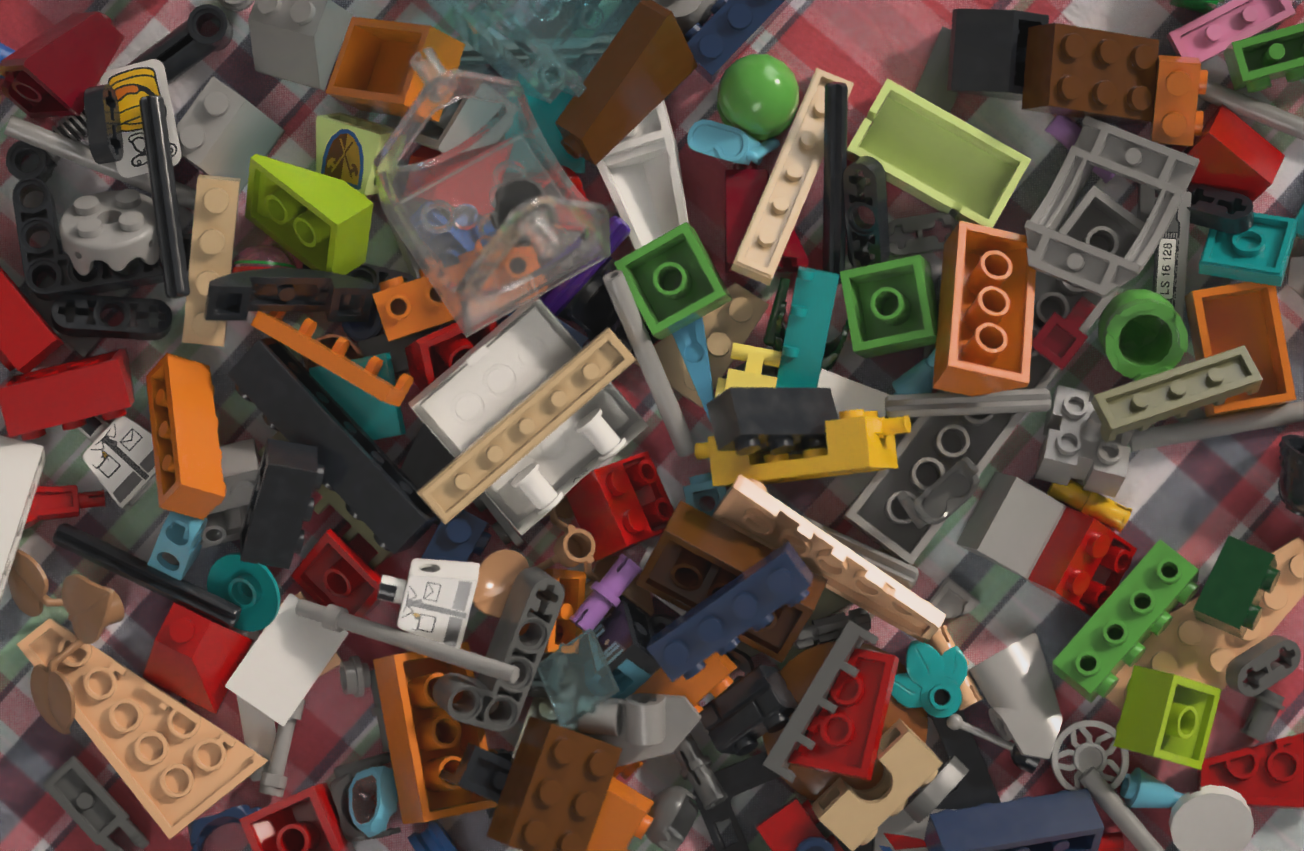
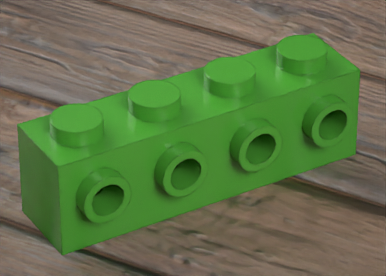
[1223,23,1304,93]
[1052,539,1200,703]

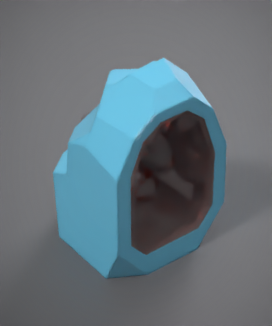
[349,766,398,838]

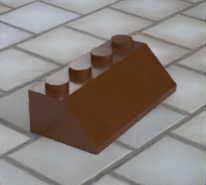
[635,500,828,663]

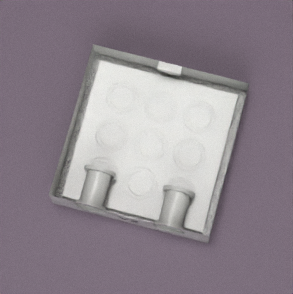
[408,294,649,535]

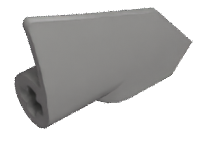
[969,633,1063,760]
[578,693,702,767]

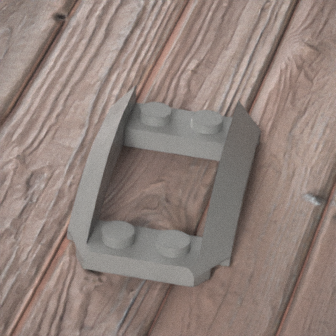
[1024,115,1200,297]

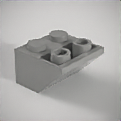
[200,438,261,549]

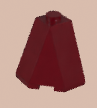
[0,11,125,118]
[725,163,808,273]

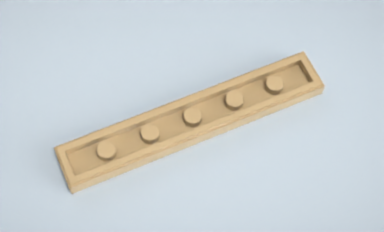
[731,68,854,286]
[417,327,636,525]

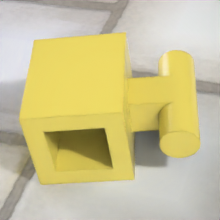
[714,342,782,398]

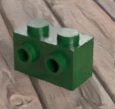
[1193,535,1280,639]

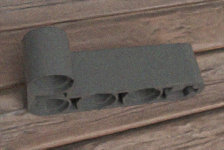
[433,567,565,732]

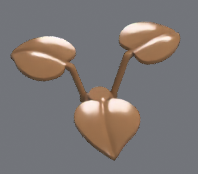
[472,495,654,618]
[8,549,124,735]

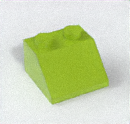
[1113,665,1222,770]

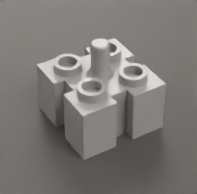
[1035,385,1134,497]

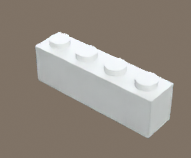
[0,435,46,602]

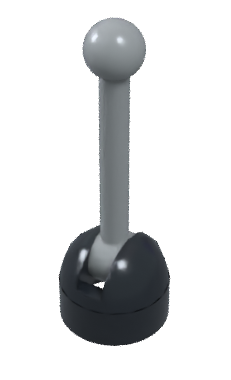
[946,713,1041,774]

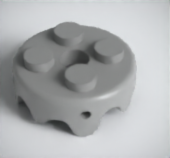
[59,189,160,276]

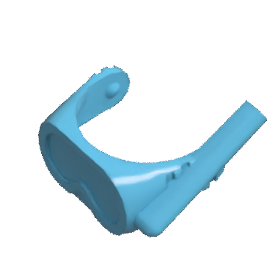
[687,119,780,165]

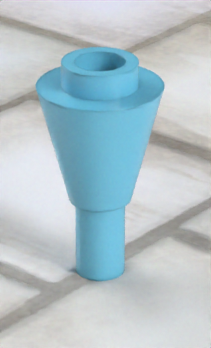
[892,348,936,395]
[1120,768,1184,808]

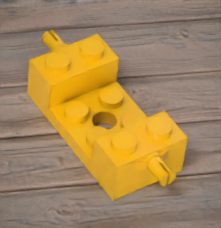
[694,409,911,487]

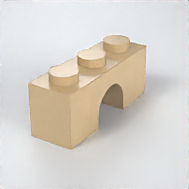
[812,718,943,851]

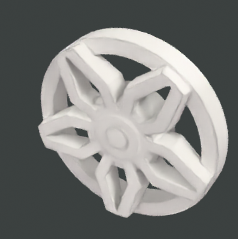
[1050,720,1129,798]

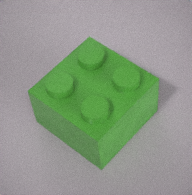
[614,222,733,340]
[840,254,939,359]

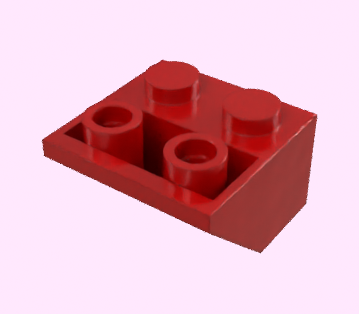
[566,450,674,562]
[1022,506,1137,617]

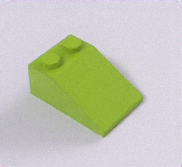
[245,154,373,275]

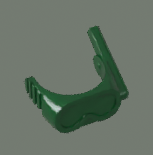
[763,277,849,371]

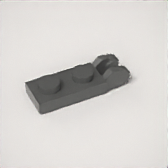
[42,756,150,851]

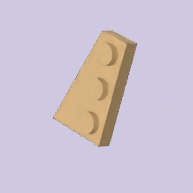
[633,282,769,408]

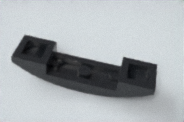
[204,268,375,322]

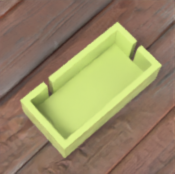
[847,78,1032,228]

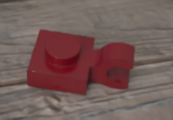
[1031,296,1096,371]

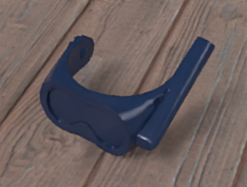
[188,805,262,851]

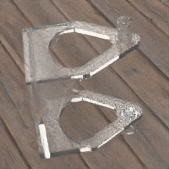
[373,48,611,337]

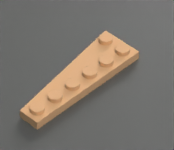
[711,474,946,643]

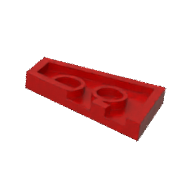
[788,648,899,781]

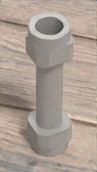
[259,699,305,797]

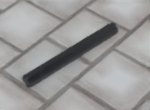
[823,82,848,285]
[139,95,190,299]
[53,523,242,628]

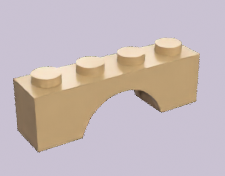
[182,174,241,347]

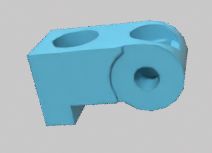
[148,511,208,581]

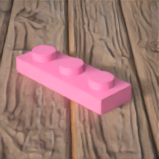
[1166,0,1296,63]

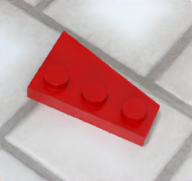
[1198,733,1304,810]

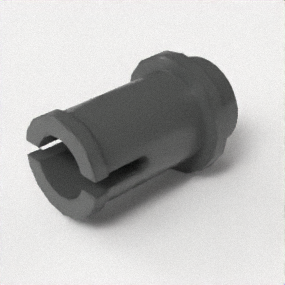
[1240,689,1285,743]

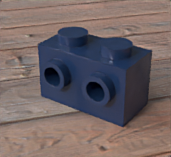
[421,510,492,562]

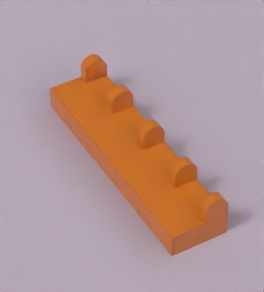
[251,310,413,407]

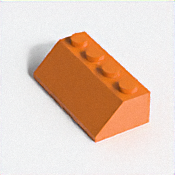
[933,221,1036,397]

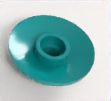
[207,553,280,632]

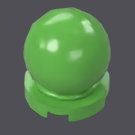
[717,54,799,143]
[1098,289,1188,381]

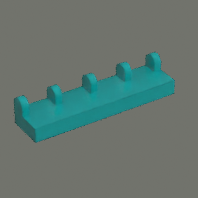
[776,266,839,388]

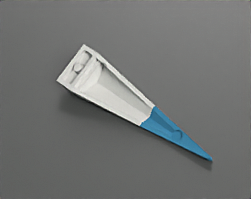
[597,100,714,423]

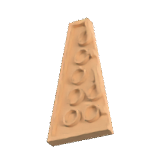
[1105,537,1304,712]
[17,618,269,839]

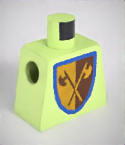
[316,112,404,196]

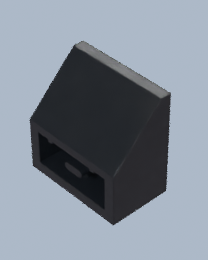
[947,9,1049,101]

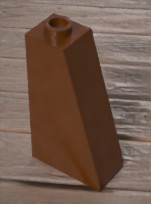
[555,0,698,166]

